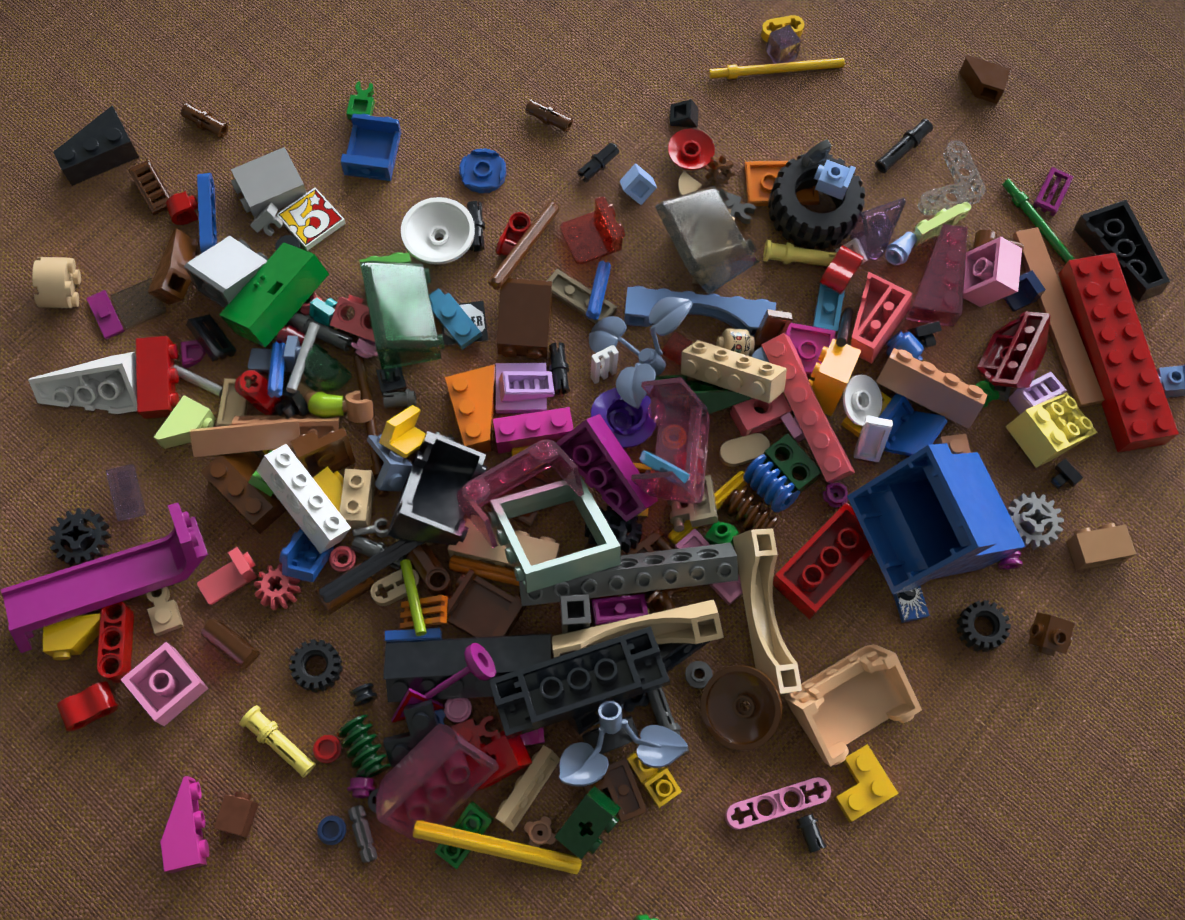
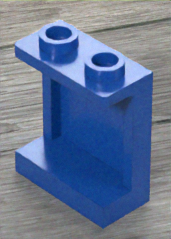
[341,114,401,181]

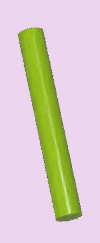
[400,559,427,636]

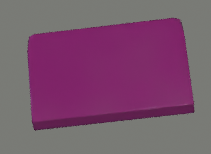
[590,594,649,625]

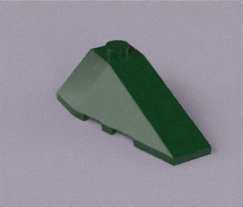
[654,375,753,425]

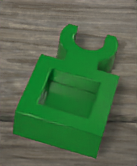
[346,81,375,120]

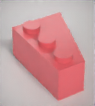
[851,272,912,364]

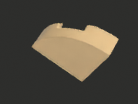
[678,171,702,204]

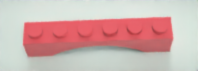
[761,333,855,483]

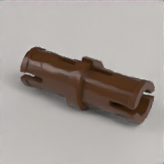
[525,99,573,132]
[180,103,228,138]

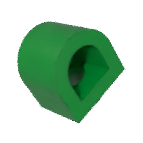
[705,521,739,548]

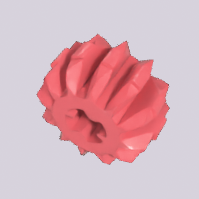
[254,564,301,610]

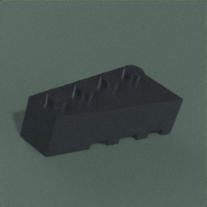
[1074,200,1170,302]

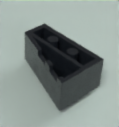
[53,105,139,186]

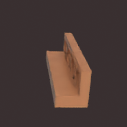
[231,414,340,438]

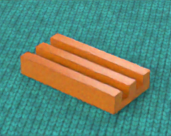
[400,595,448,630]

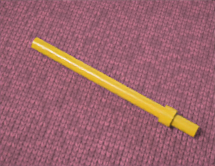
[709,58,845,79]

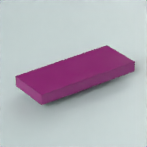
[86,290,125,340]

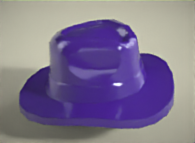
[591,388,657,448]

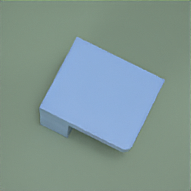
[620,163,657,205]

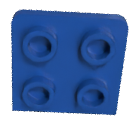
[879,393,947,456]

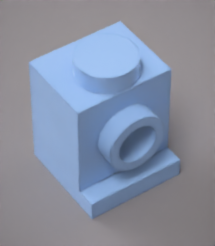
[814,160,856,200]

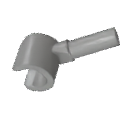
[352,518,388,538]

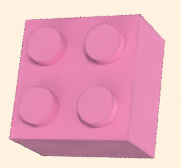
[959,237,1022,307]
[120,642,209,726]

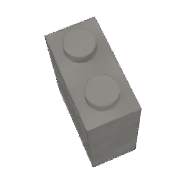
[231,147,307,218]

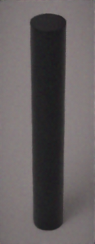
[836,308,853,347]

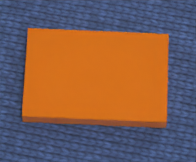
[744,161,819,206]

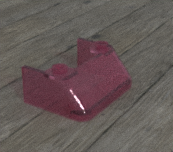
[631,377,709,504]
[456,439,584,548]

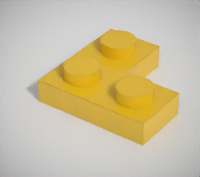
[835,744,898,823]

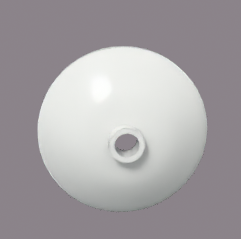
[401,197,475,264]

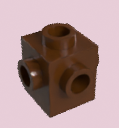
[1028,613,1075,656]

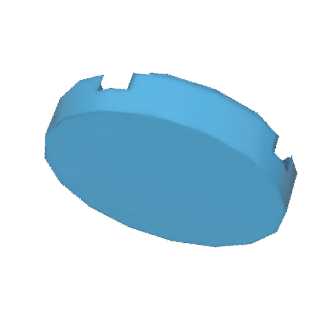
[639,450,690,484]

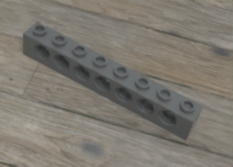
[519,543,738,606]

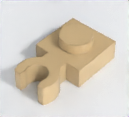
[146,587,184,636]

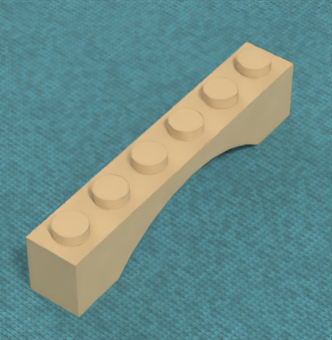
[733,529,802,695]
[552,600,724,658]

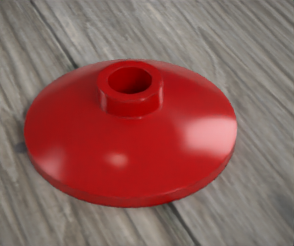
[668,129,715,170]

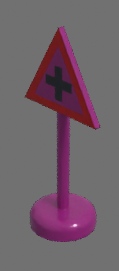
[391,643,496,723]

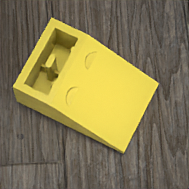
[1006,392,1098,468]

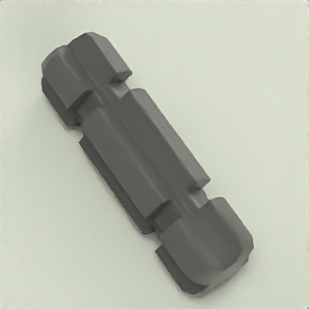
[348,805,377,863]

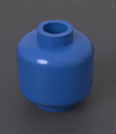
[886,331,924,361]

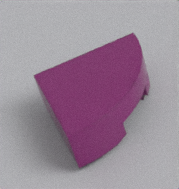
[181,340,206,369]

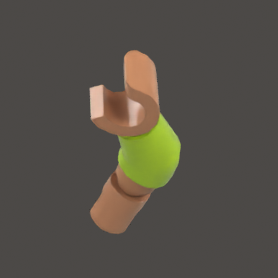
[297,383,373,423]

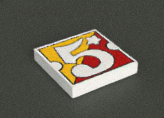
[276,188,346,251]

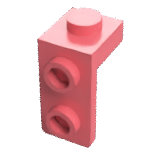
[197,547,257,605]

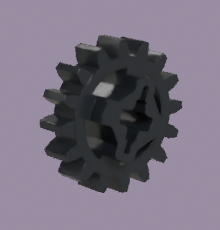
[584,506,642,554]
[48,508,111,566]

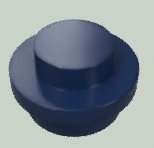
[317,815,347,845]

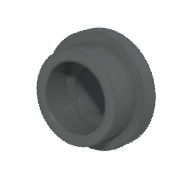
[685,661,713,689]

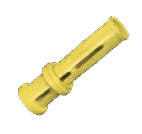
[763,240,837,267]
[239,705,316,777]

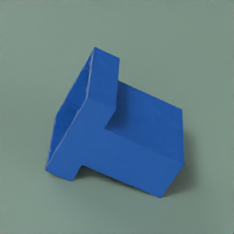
[847,443,1025,594]

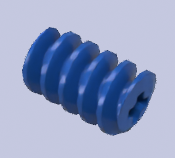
[743,454,800,512]

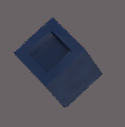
[1004,270,1046,312]

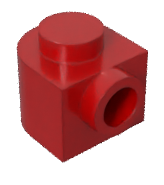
[166,191,199,225]

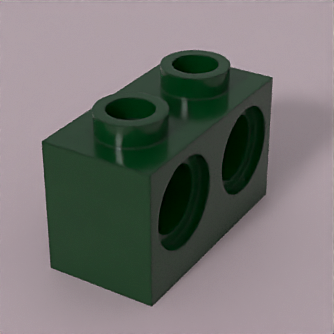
[763,434,822,493]

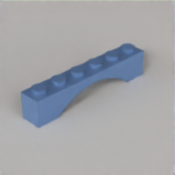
[624,286,776,336]

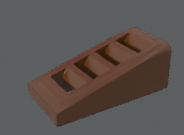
[128,160,171,215]

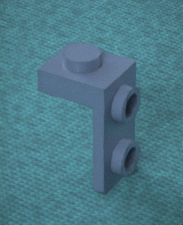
[247,335,301,374]
[367,434,412,491]

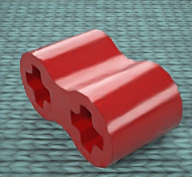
[820,245,864,295]
[57,682,118,732]

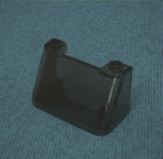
[655,186,759,295]

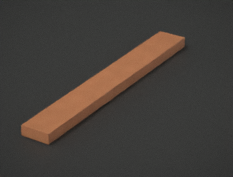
[1013,227,1105,408]

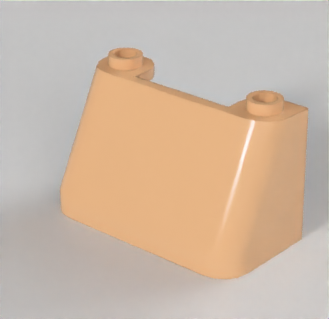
[785,644,922,767]

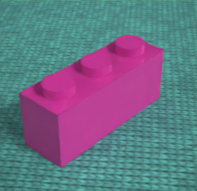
[493,407,574,454]

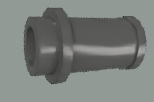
[383,389,416,409]

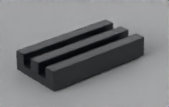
[186,314,237,361]

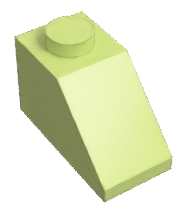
[154,395,216,449]

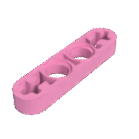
[725,777,831,830]

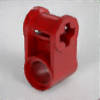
[496,212,531,256]
[234,370,281,415]

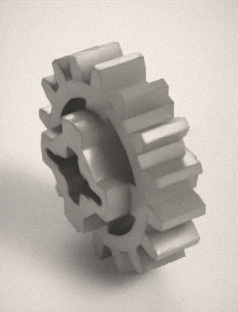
[1007,492,1064,550]

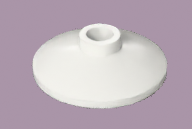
[843,375,882,426]

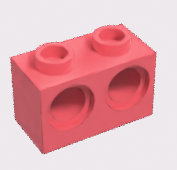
[330,294,393,343]

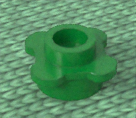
[975,381,1000,407]

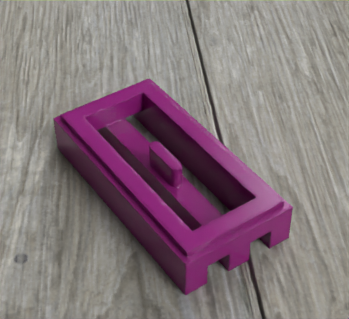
[1032,167,1074,217]

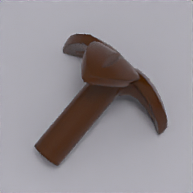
[645,587,690,613]

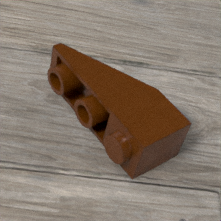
[147,228,197,305]

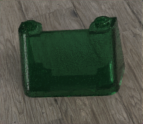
[360,261,445,370]

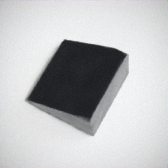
[670,99,699,128]

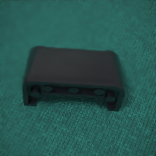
[387,431,487,545]

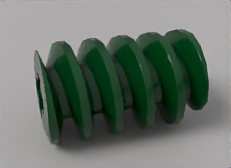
[337,715,391,778]

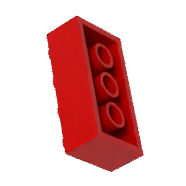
[773,503,873,620]

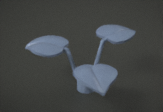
[589,297,693,409]
[559,701,688,786]

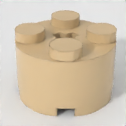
[32,257,81,308]

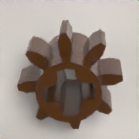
[704,155,735,187]

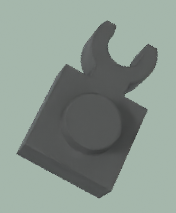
[712,189,756,224]

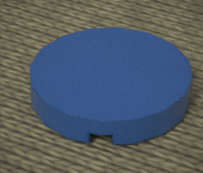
[459,148,507,193]

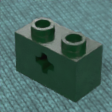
[554,786,621,860]

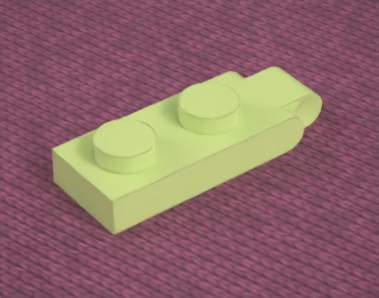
[914,202,971,246]

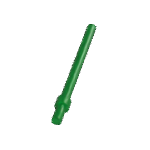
[1002,179,1075,263]

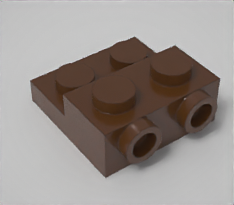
[290,428,356,478]

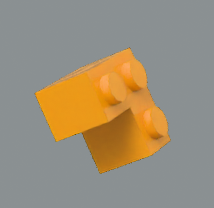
[809,339,861,416]

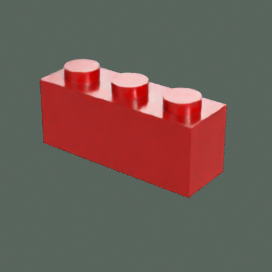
[136,336,179,419]

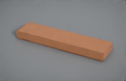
[190,419,300,457]

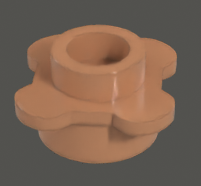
[524,817,556,847]

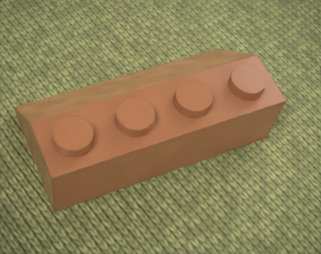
[876,348,987,429]

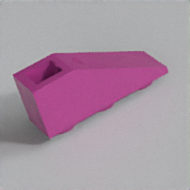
[161,776,209,873]

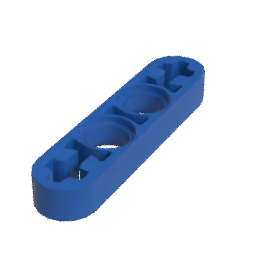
[197,173,217,254]

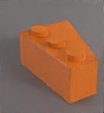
[445,364,496,453]

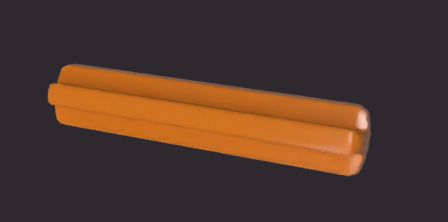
[449,555,519,586]

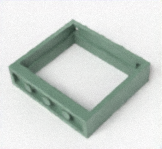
[488,475,621,593]

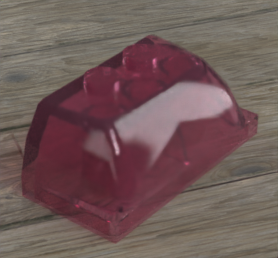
[376,724,499,844]

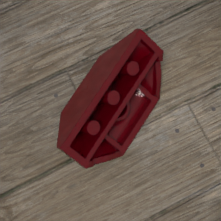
[977,311,1051,388]

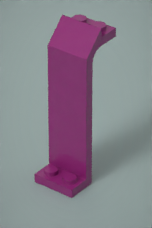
[0,502,208,653]

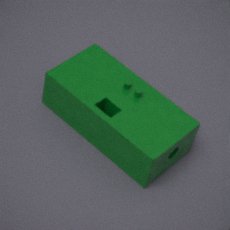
[219,243,329,348]

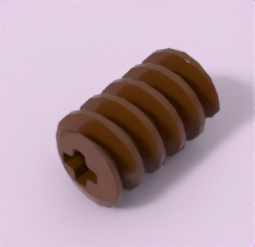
[720,487,779,530]

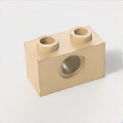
[339,469,376,529]

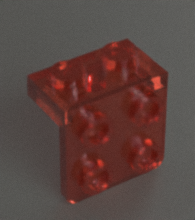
[560,196,625,265]

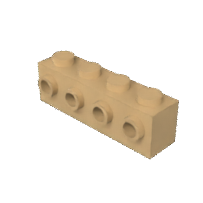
[681,340,787,403]

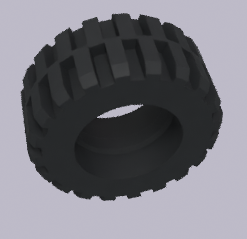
[768,154,865,249]

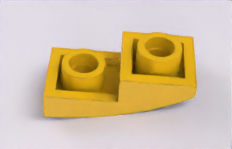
[626,750,682,808]

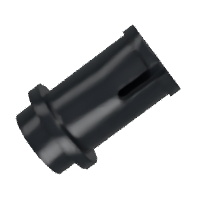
[796,814,826,853]

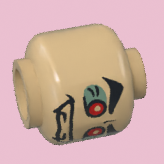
[716,328,755,356]

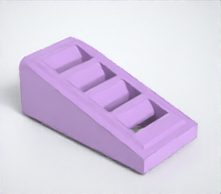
[499,371,554,402]
[1009,372,1067,414]

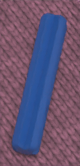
[586,261,611,320]
[268,342,286,398]

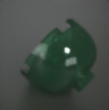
[303,343,353,392]

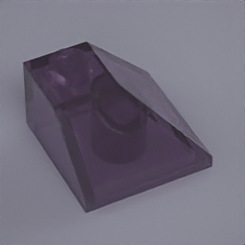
[850,198,906,260]

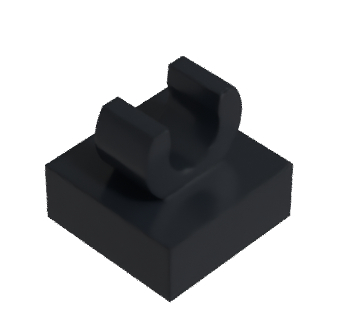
[907,321,942,348]
[376,364,407,396]
[274,387,309,418]
[1051,458,1083,489]

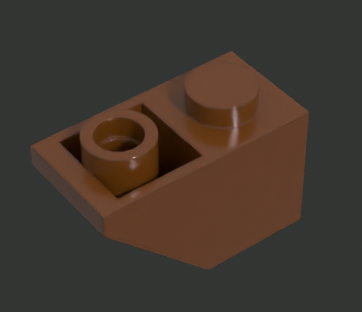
[959,55,1011,104]

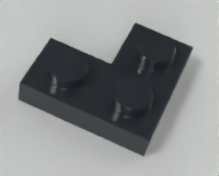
[383,700,446,767]

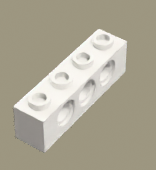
[257,444,351,554]

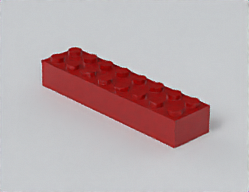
[1058,253,1179,453]

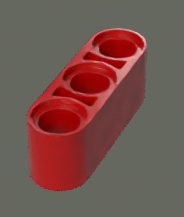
[97,601,134,683]

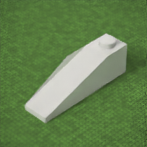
[28,352,137,414]

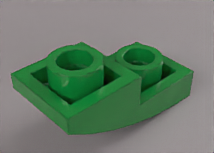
[434,801,495,870]

